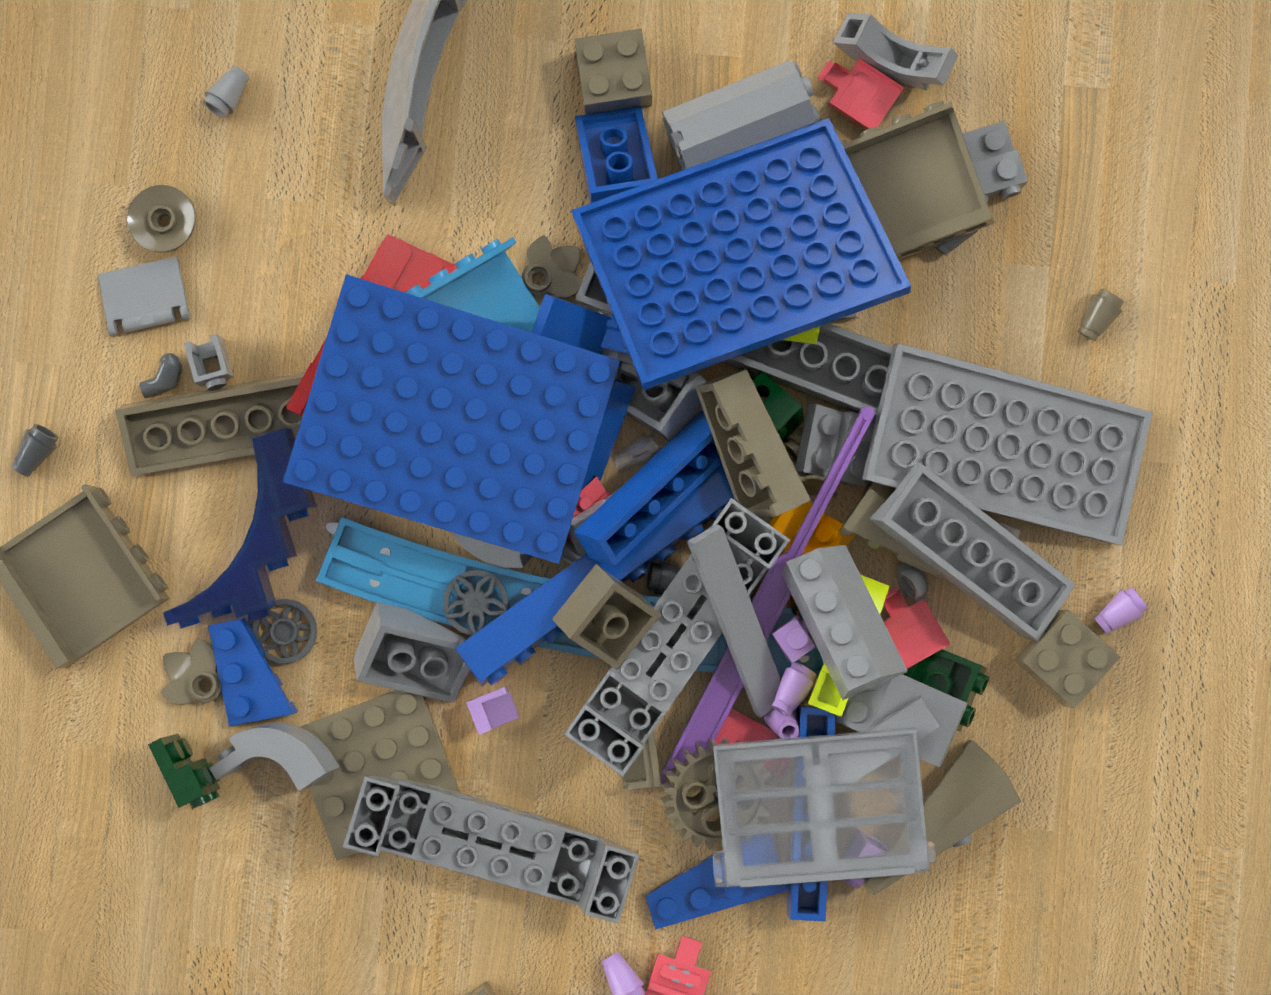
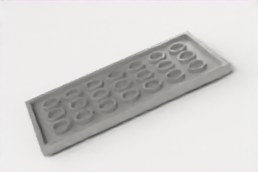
[862,343,1152,545]

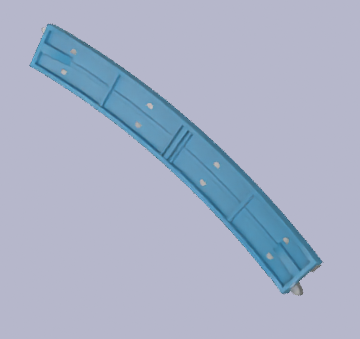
[316,517,824,677]

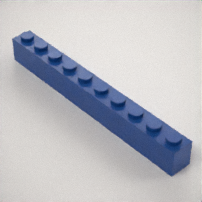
[455,464,735,686]

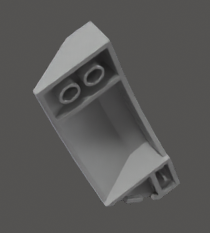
[382,0,467,205]

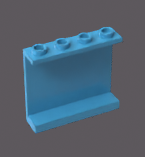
[405,237,540,332]

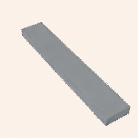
[687,524,781,718]

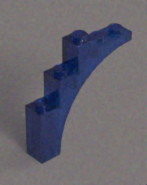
[163,428,317,629]

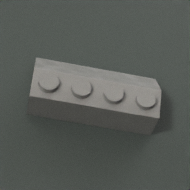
[782,545,908,700]

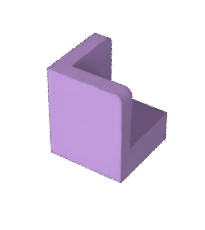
[466,686,519,735]

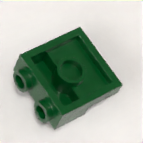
[903,649,989,732]
[148,734,220,810]

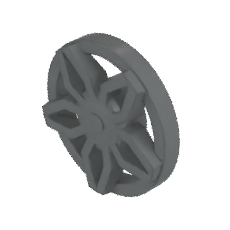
[443,570,509,635]
[252,599,317,663]

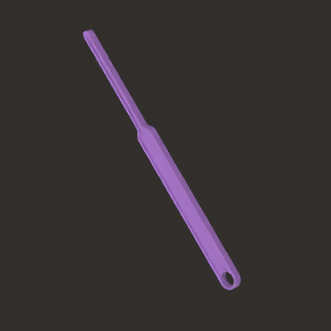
[661,406,874,784]

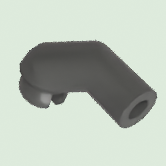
[139,353,182,398]

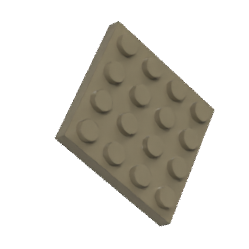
[301,690,461,861]

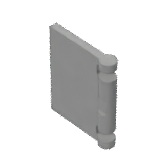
[98,257,191,336]

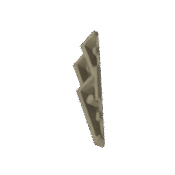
[839,482,944,579]
[863,740,1021,895]

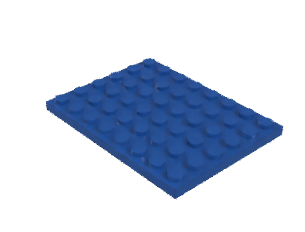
[571,118,911,390]
[283,274,620,564]

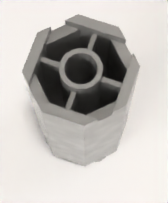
[662,60,821,170]

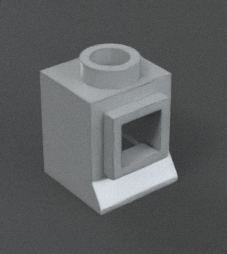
[184,334,234,390]

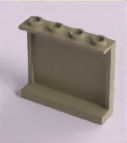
[840,101,994,260]
[0,484,170,669]

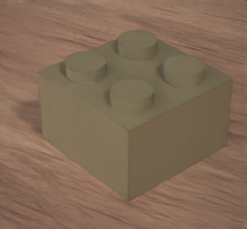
[574,28,652,114]
[552,564,661,670]
[1014,610,1121,709]

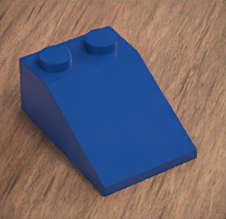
[575,106,658,204]

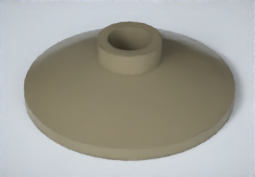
[127,185,196,253]

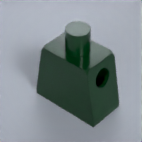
[739,368,805,442]

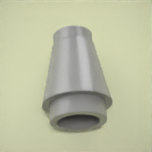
[203,66,249,118]

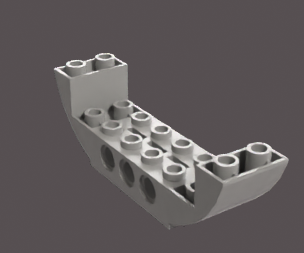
[564,498,790,776]
[343,775,639,924]

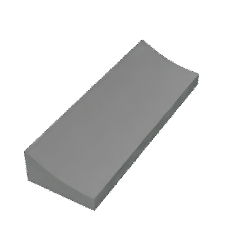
[869,463,1076,641]

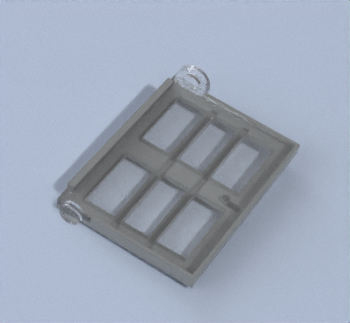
[713,728,936,887]

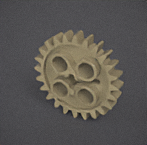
[661,737,774,850]

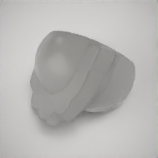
[897,563,928,604]

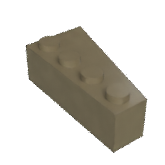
[695,370,811,517]

